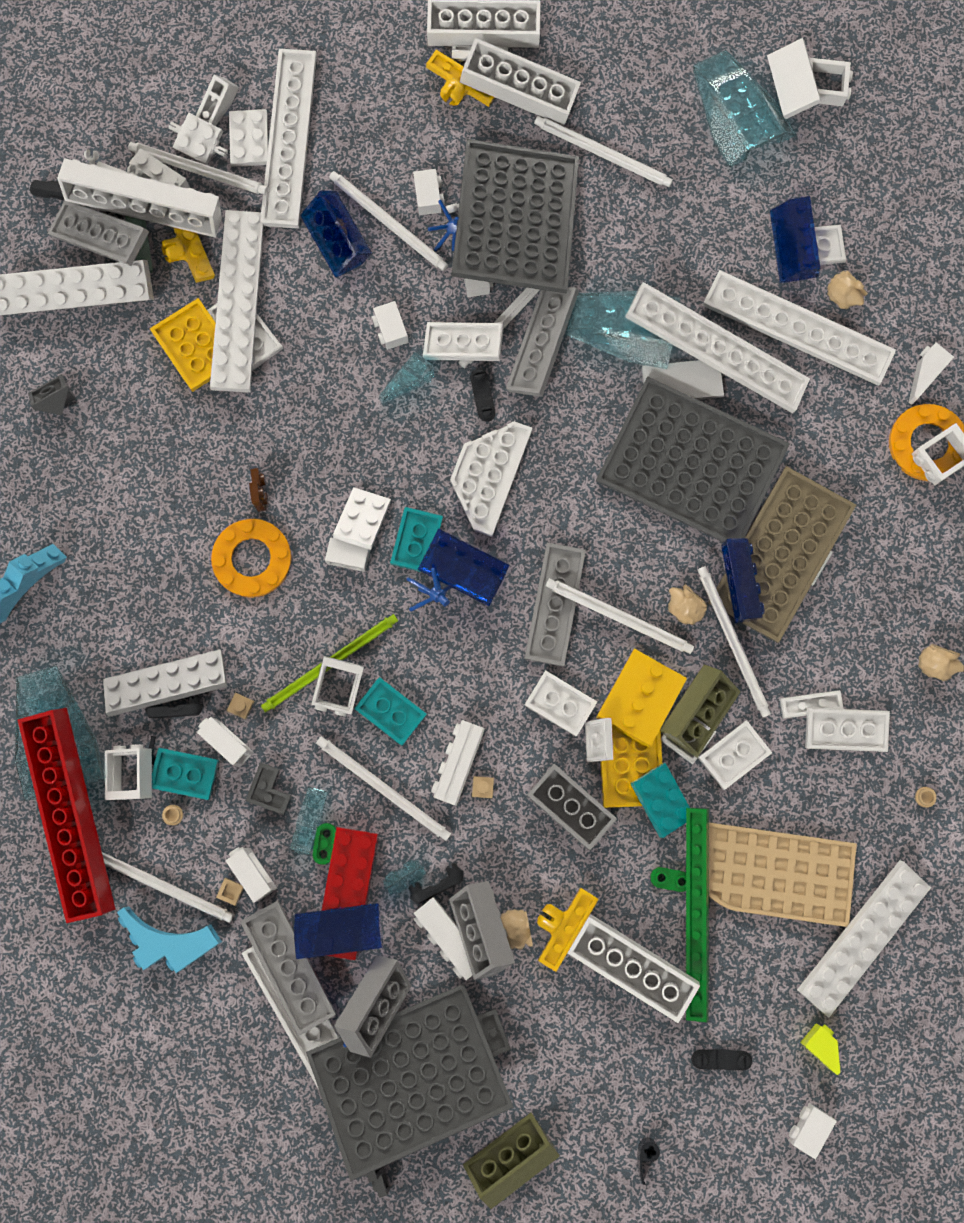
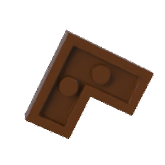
[249,468,268,512]

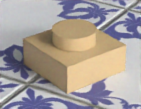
[227,692,255,720]
[472,776,494,798]
[216,878,244,906]

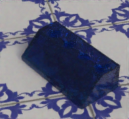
[300,190,372,278]
[770,196,821,283]
[417,528,509,606]
[721,538,765,624]
[294,903,384,959]

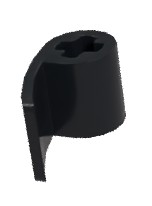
[637,1137,660,1185]

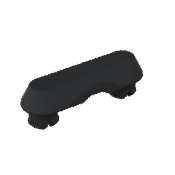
[30,180,64,201]
[470,368,496,422]
[145,695,204,719]
[408,863,464,904]
[691,1049,752,1071]

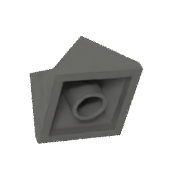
[28,374,77,415]

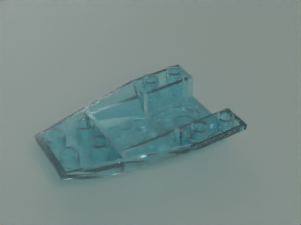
[693,50,796,167]
[565,291,681,369]
[15,666,106,801]

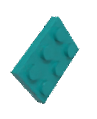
[390,507,443,574]
[354,677,427,746]
[152,748,219,800]
[630,763,690,838]

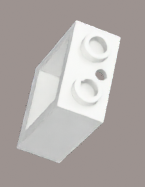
[809,58,853,106]
[912,423,964,486]
[311,656,364,717]
[197,717,254,767]
[105,744,152,800]
[226,847,277,903]

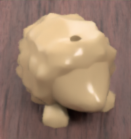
[827,271,868,309]
[668,584,707,625]
[918,644,964,681]
[500,909,533,950]

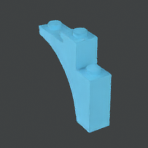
[0,544,67,623]
[117,906,222,973]

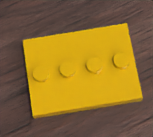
[150,298,216,392]
[596,649,687,748]
[600,727,662,808]

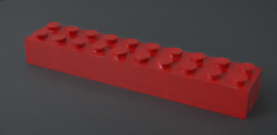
[18,708,116,923]

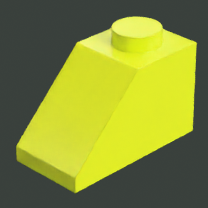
[800,1023,840,1075]

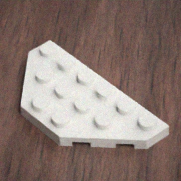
[450,421,532,537]

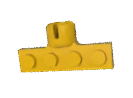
[426,50,496,107]
[161,227,215,283]
[537,888,599,972]

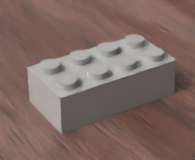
[526,764,617,850]
[449,881,515,980]
[334,955,412,1058]

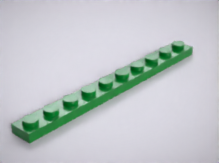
[686,808,709,1023]

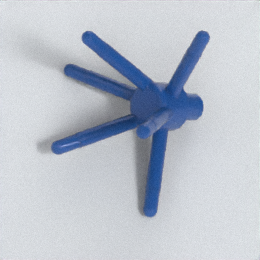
[428,200,459,252]
[407,563,452,611]

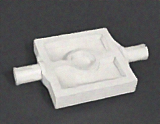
[169,113,228,165]

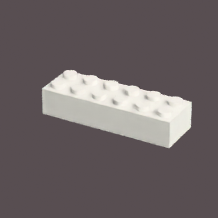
[427,0,540,48]
[460,38,581,126]
[568,914,700,1023]

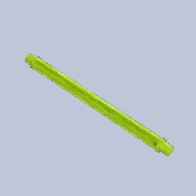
[261,614,398,713]

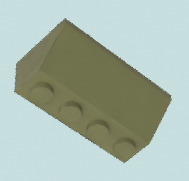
[660,664,740,758]
[463,1113,560,1209]

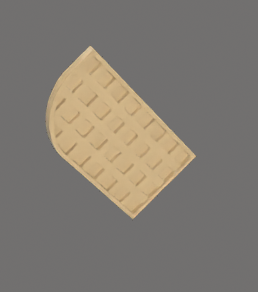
[709,823,857,927]

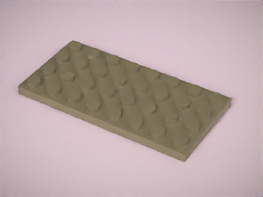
[707,466,856,643]

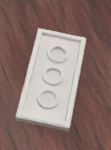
[767,38,821,119]
[207,303,283,371]
[423,322,504,361]
[642,360,724,400]
[805,707,890,752]

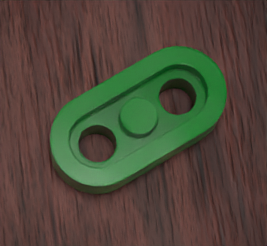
[312,823,336,865]
[650,867,686,892]

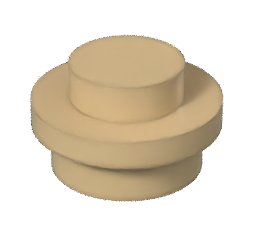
[915,787,936,808]
[162,805,183,826]

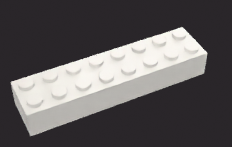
[57,158,222,238]
[0,260,154,316]

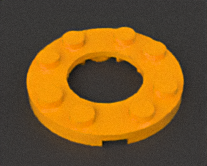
[889,404,964,481]
[211,519,292,598]

